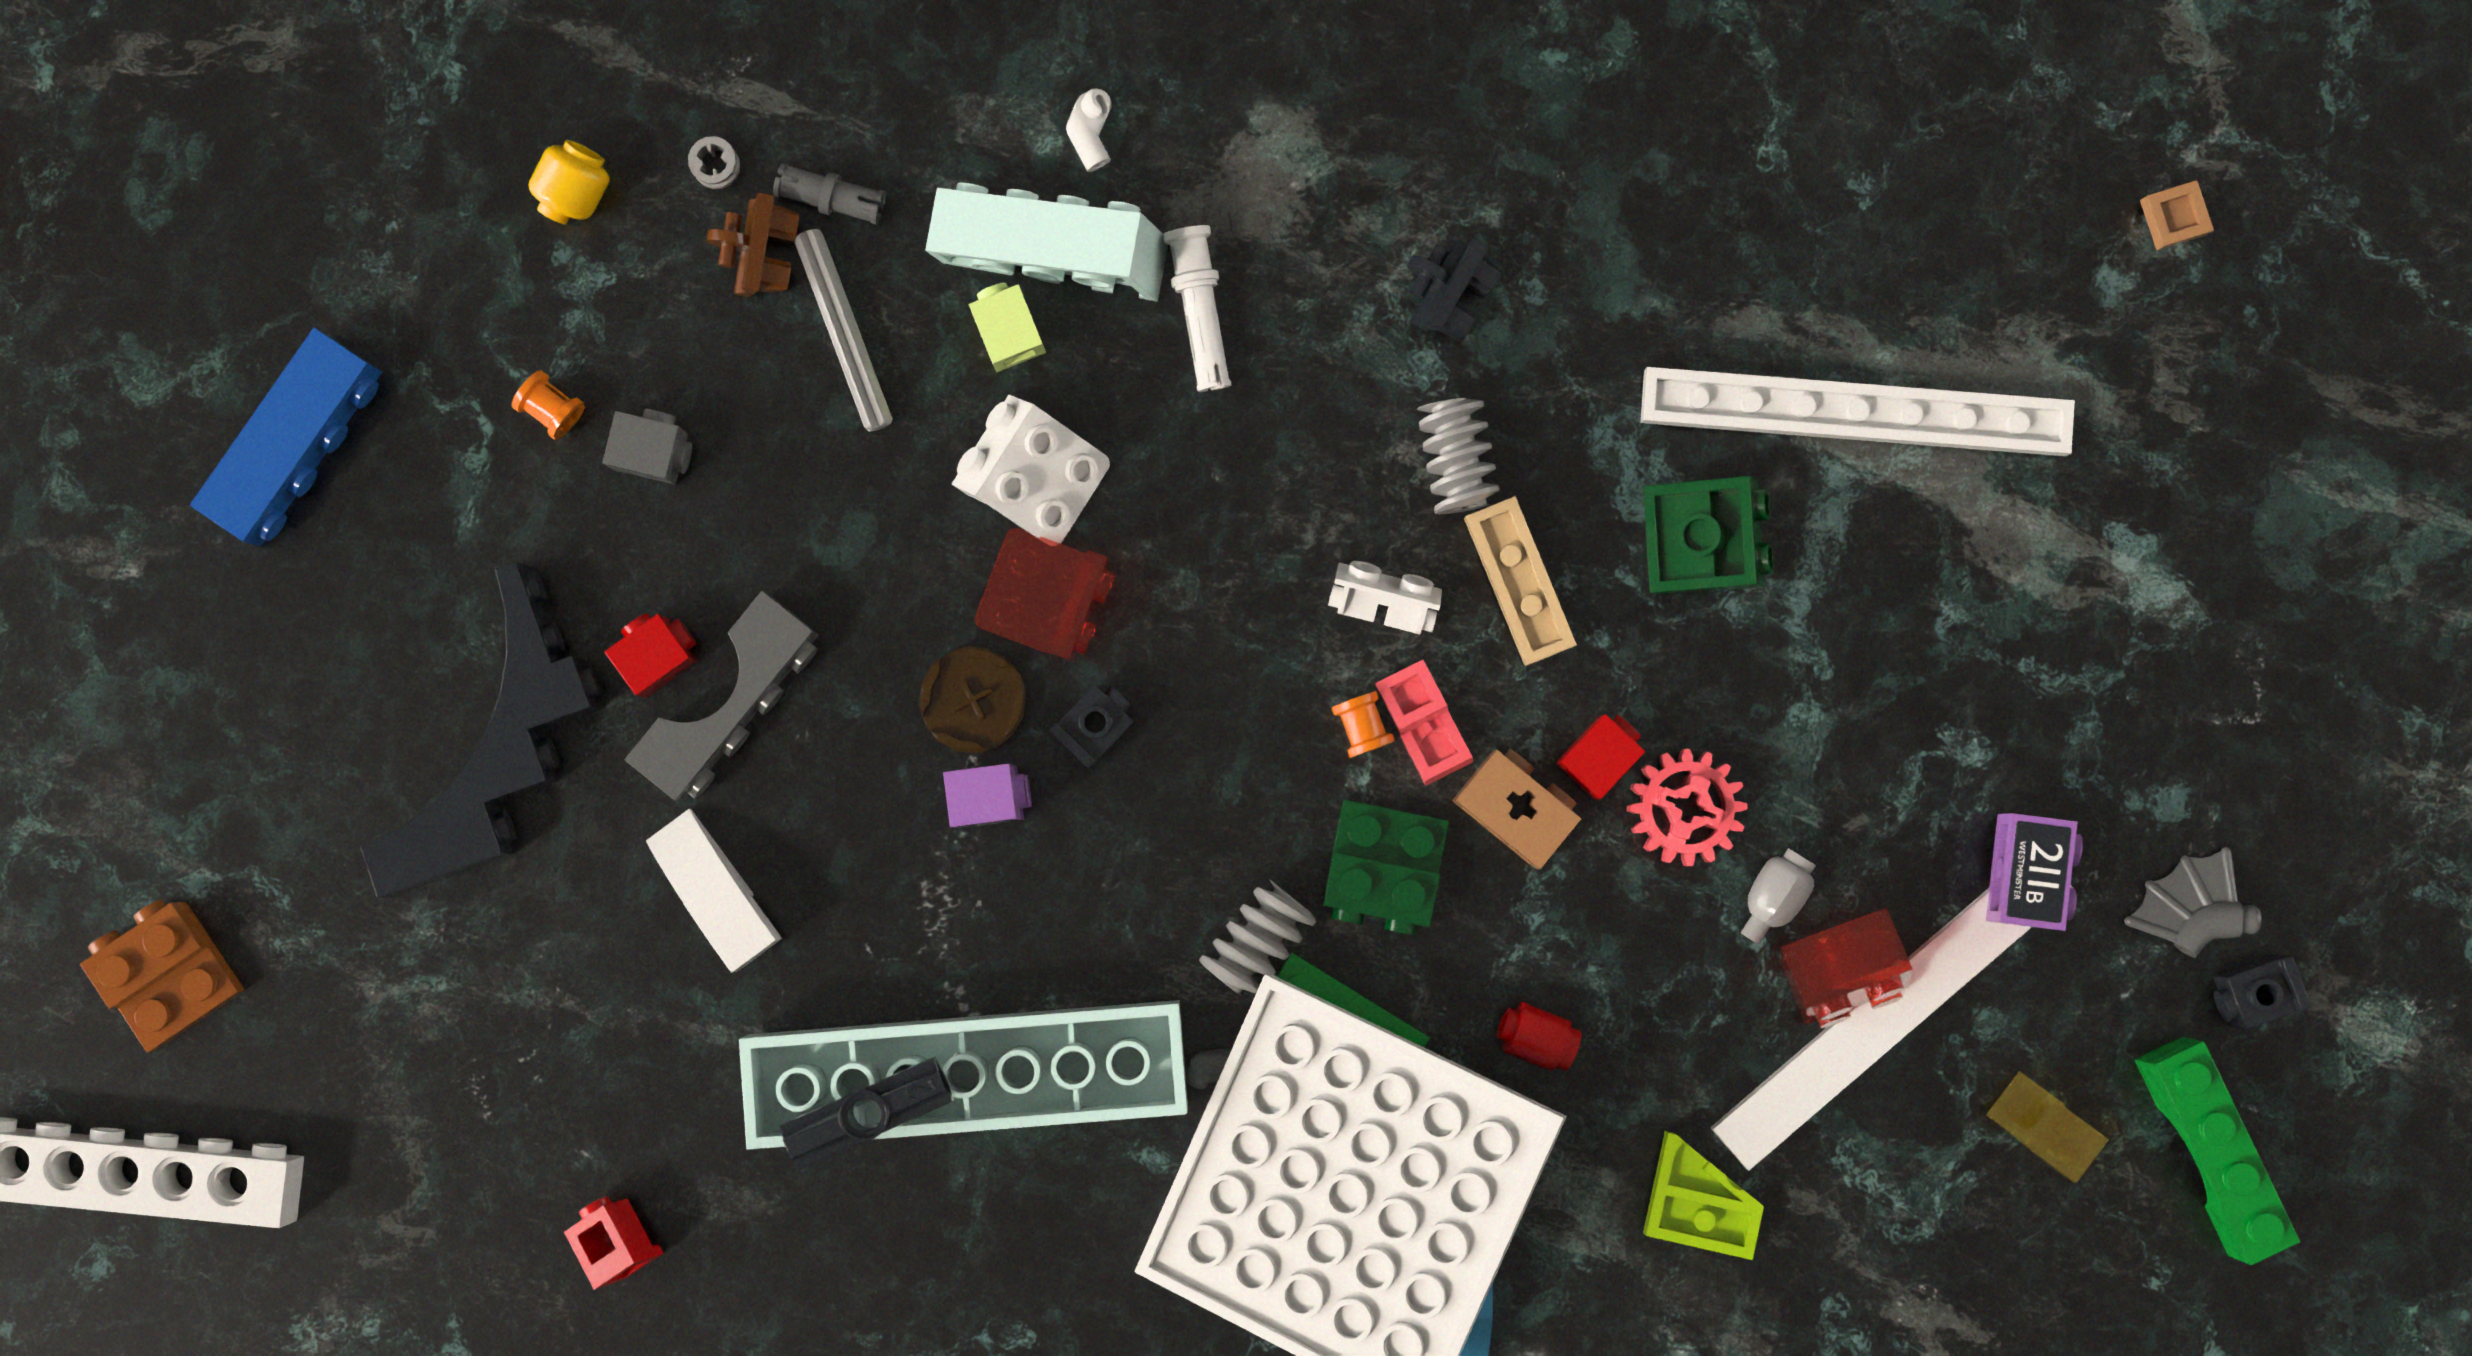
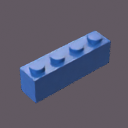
[190,328,382,547]

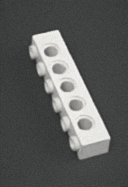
[0,1117,304,1228]

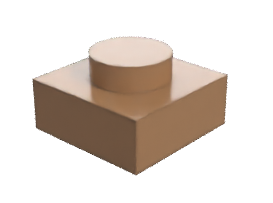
[2140,180,2214,251]

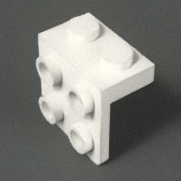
[952,395,1110,547]

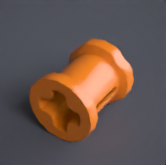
[512,370,585,441]
[1331,691,1395,758]

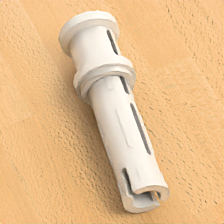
[1163,225,1231,392]

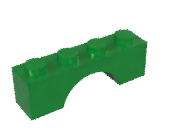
[2134,1037,2300,1265]

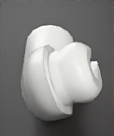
[1066,88,1111,172]

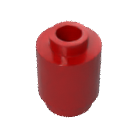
[1497,1002,1582,1071]

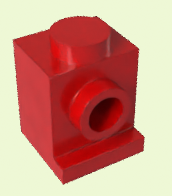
[564,1196,664,1290]

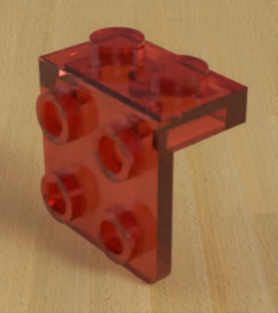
[975,528,1115,663]

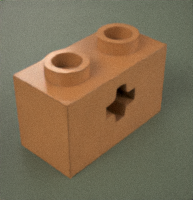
[1452,749,1581,869]

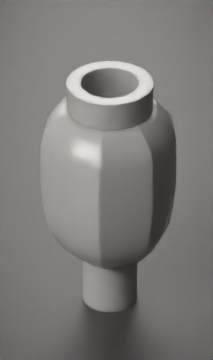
[1741,848,1816,944]

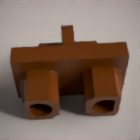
[706,193,799,297]

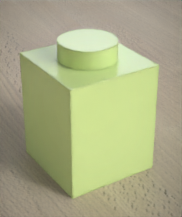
[969,283,1046,372]

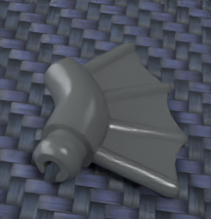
[2124,847,2261,958]

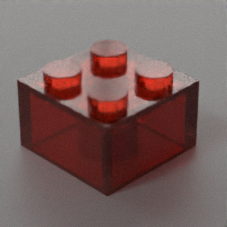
[1781,908,1913,1028]

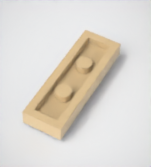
[1464,496,1577,666]

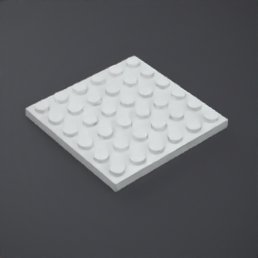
[1135,974,1567,1356]

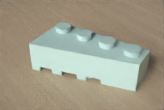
[925,183,1168,302]

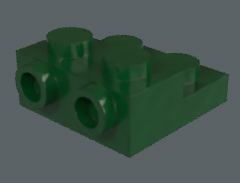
[1643,476,1774,594]
[1322,799,1449,935]

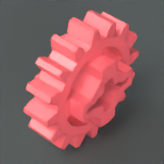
[1627,749,1747,866]

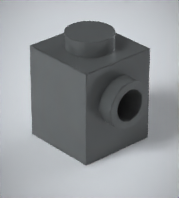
[602,409,692,485]

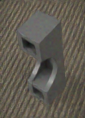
[624,591,819,801]

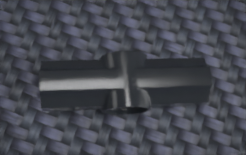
[780,1056,954,1170]

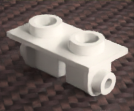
[1328,561,1442,635]

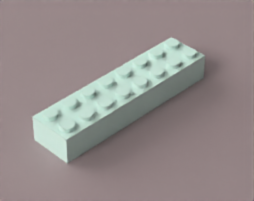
[739,1000,1188,1150]

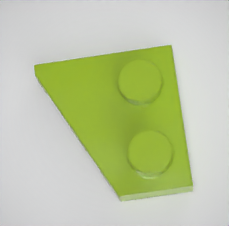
[1643,1131,1764,1260]

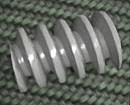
[1417,398,1500,514]
[1199,879,1316,998]

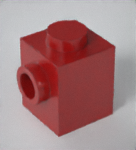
[604,613,699,698]
[1555,714,1645,800]

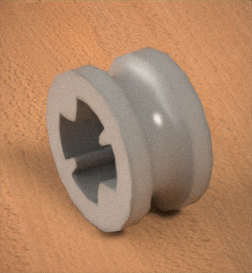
[688,136,740,189]

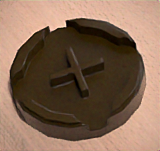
[919,646,1027,754]

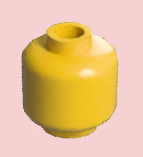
[528,140,610,224]

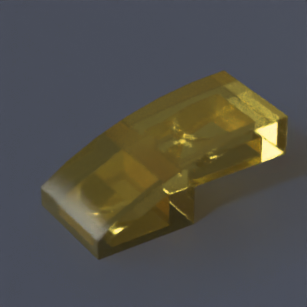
[1986,1071,2109,1184]

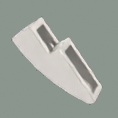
[646,809,782,973]

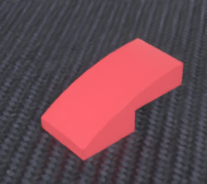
[1375,660,1473,786]

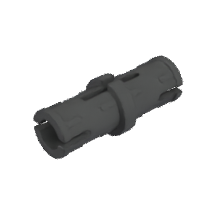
[773,163,886,225]

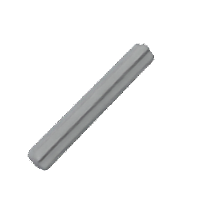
[794,229,892,431]

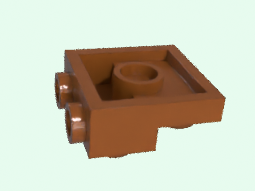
[80,899,245,1053]

